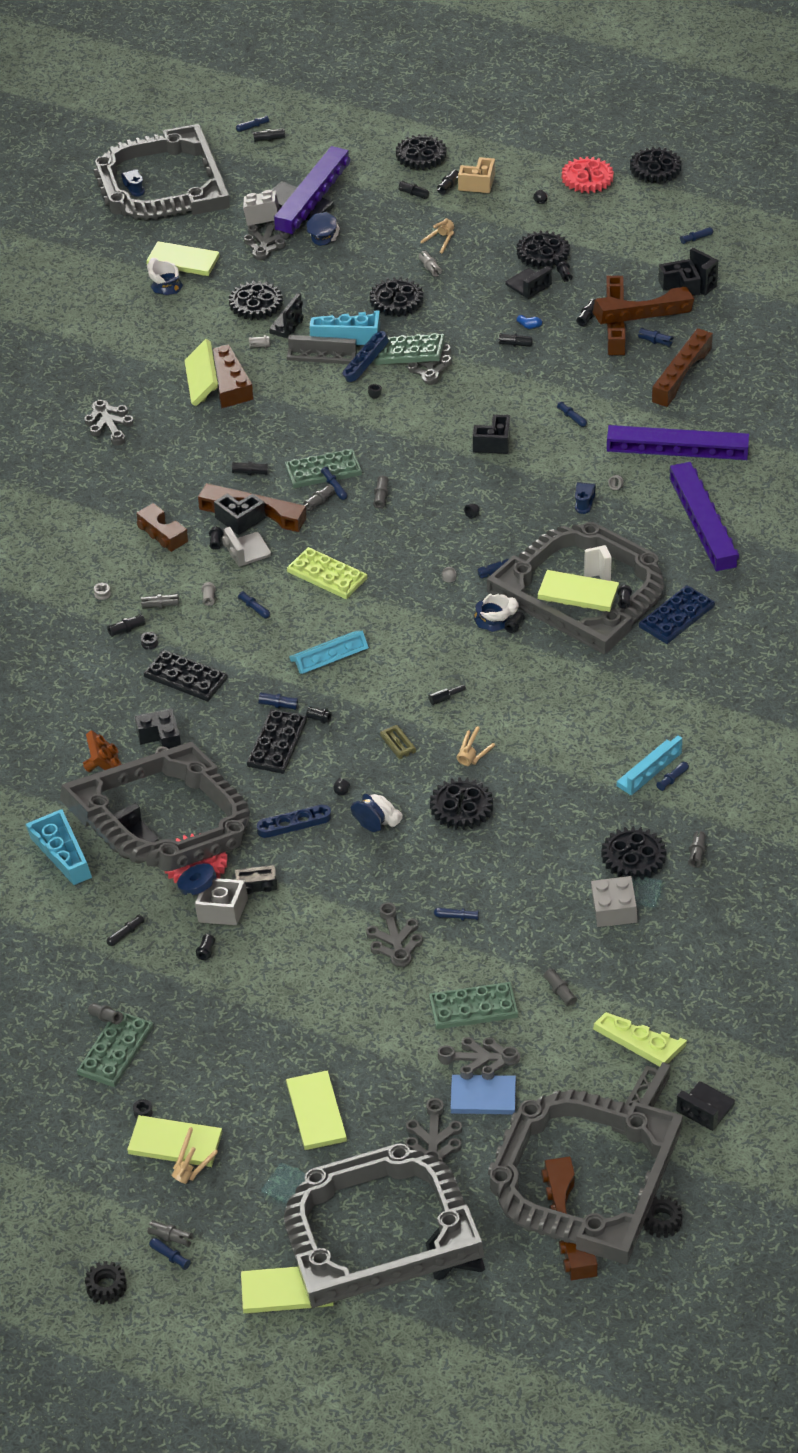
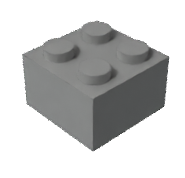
[243,190,280,226]
[591,876,637,927]
[195,878,248,925]

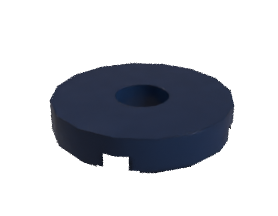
[177,863,217,895]

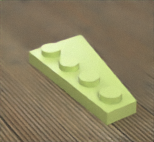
[593,1013,687,1067]

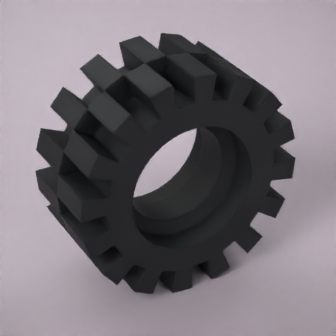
[643,1195,682,1238]
[85,1261,127,1304]

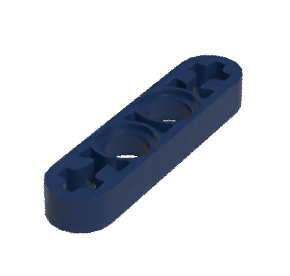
[342,331,389,382]
[257,805,331,838]

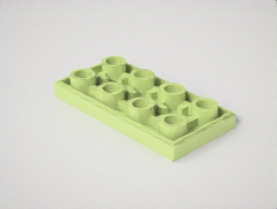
[147,241,220,276]
[184,339,218,406]
[287,547,367,599]
[538,570,619,612]
[286,1070,347,1150]
[127,1115,222,1167]
[241,1267,333,1314]

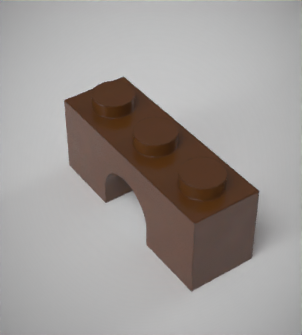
[136,503,188,552]

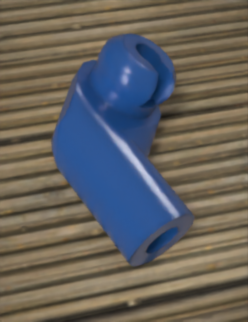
[517,315,542,329]

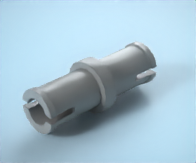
[418,251,442,277]

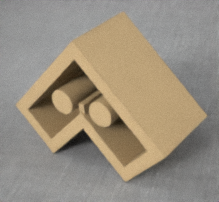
[458,157,495,193]

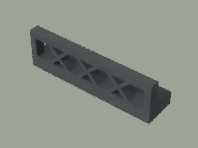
[287,335,357,364]
[612,1062,671,1136]

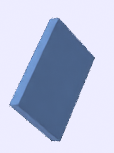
[451,1075,516,1114]

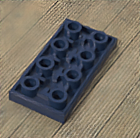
[639,585,715,644]

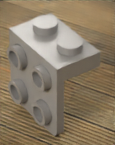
[222,527,271,567]

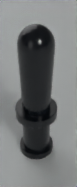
[106,914,145,946]

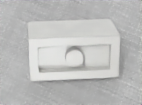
[584,545,611,581]

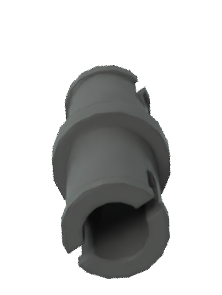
[373,476,389,508]
[303,484,335,511]
[141,594,179,609]
[688,831,706,868]
[543,968,577,1007]
[88,1003,123,1025]
[147,1220,193,1247]

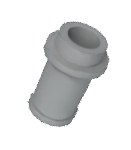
[249,335,270,348]
[201,582,216,605]

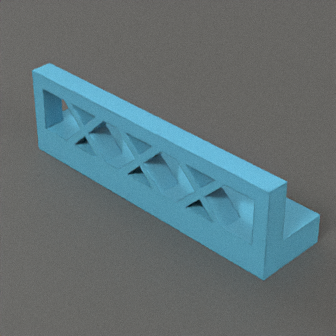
[289,630,369,674]
[616,736,682,795]

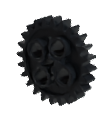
[396,134,447,170]
[630,147,682,184]
[517,230,570,269]
[369,277,423,317]
[229,281,283,320]
[430,777,493,830]
[601,826,666,881]

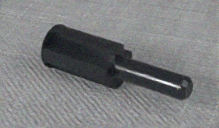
[428,685,466,705]

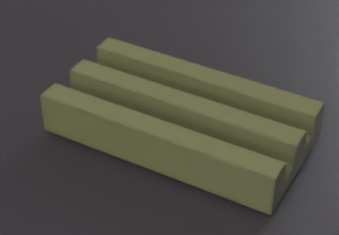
[380,725,416,760]

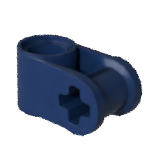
[121,169,145,197]
[575,482,596,514]

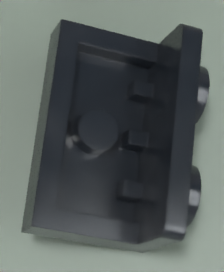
[235,865,277,894]

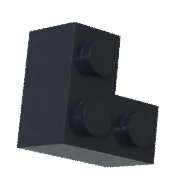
[658,259,701,296]
[473,414,510,454]
[214,493,265,535]
[135,709,181,749]

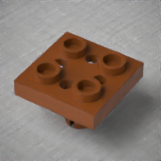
[83,730,122,772]

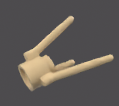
[421,218,454,253]
[457,726,495,766]
[172,1127,218,1184]

